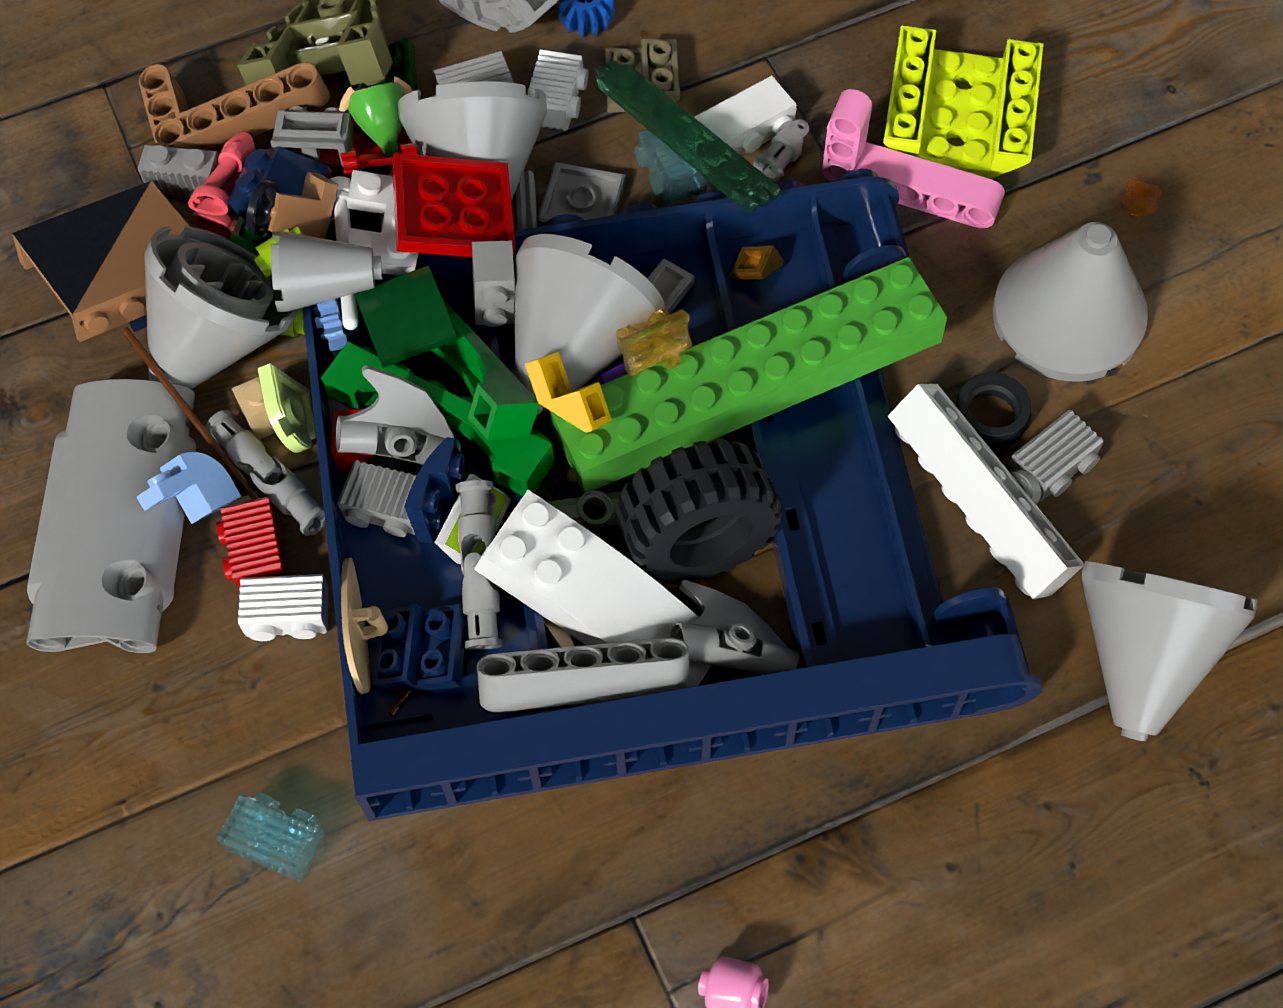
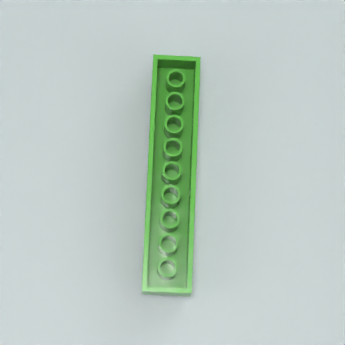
[549,257,947,493]

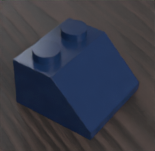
[228,146,332,217]

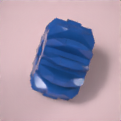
[557,0,616,38]

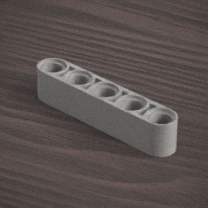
[477,638,689,712]

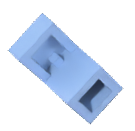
[137,452,242,524]

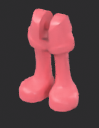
[188,132,255,238]

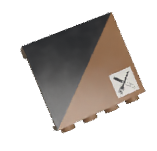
[12,180,190,342]

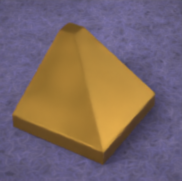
[730,245,784,280]

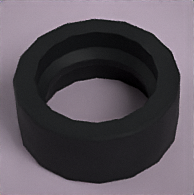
[955,372,1031,451]

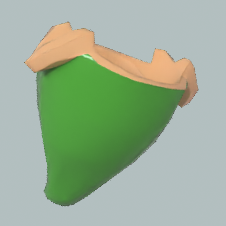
[339,77,413,158]

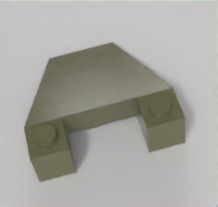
[237,0,393,85]

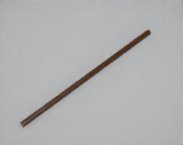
[121,327,260,500]

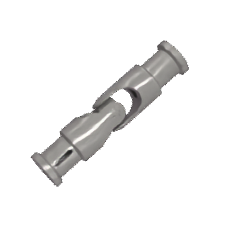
[205,410,326,536]
[456,480,503,650]

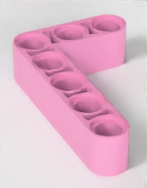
[822,89,1005,228]

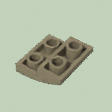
[604,39,680,113]

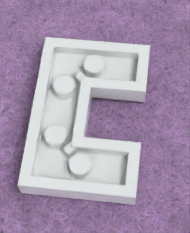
[339,170,418,276]

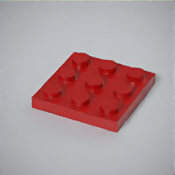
[392,153,516,260]

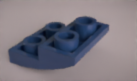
[404,437,470,544]
[371,604,467,691]

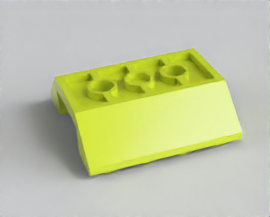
[883,25,1043,179]

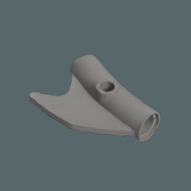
[336,365,461,465]
[670,580,800,676]

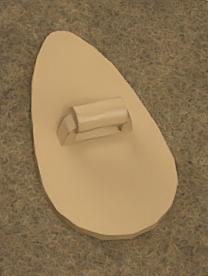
[341,558,388,694]

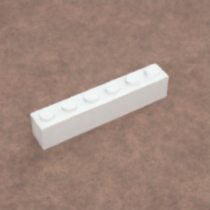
[888,384,1084,599]

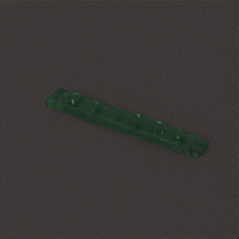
[594,60,781,213]

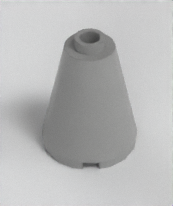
[271,231,382,312]

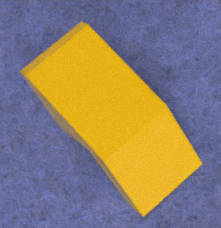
[525,351,612,432]

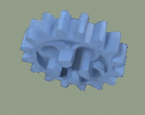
[314,297,361,359]

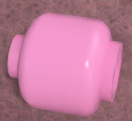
[698,956,769,1008]

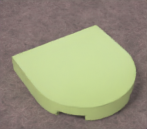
[258,363,316,453]

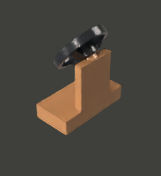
[246,172,339,239]

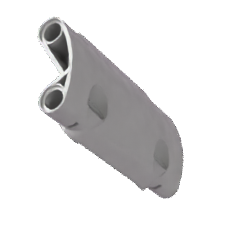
[26,379,196,653]

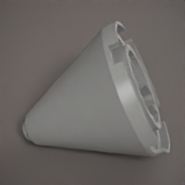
[398,81,547,201]
[993,222,1148,382]
[144,226,299,390]
[514,234,665,414]
[1081,561,1258,742]

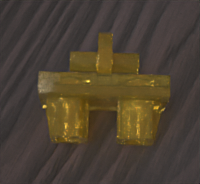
[616,309,692,376]

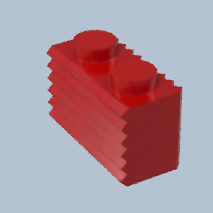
[216,497,287,591]

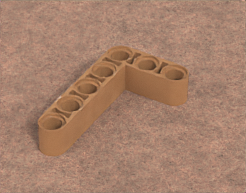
[139,63,330,151]

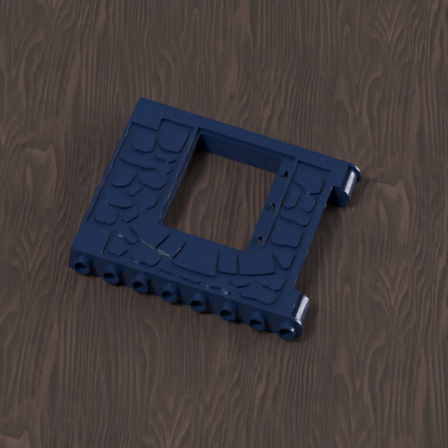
[302,169,1042,821]

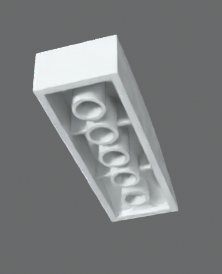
[474,490,711,688]

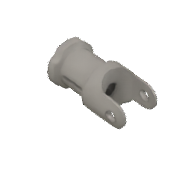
[754,119,809,182]

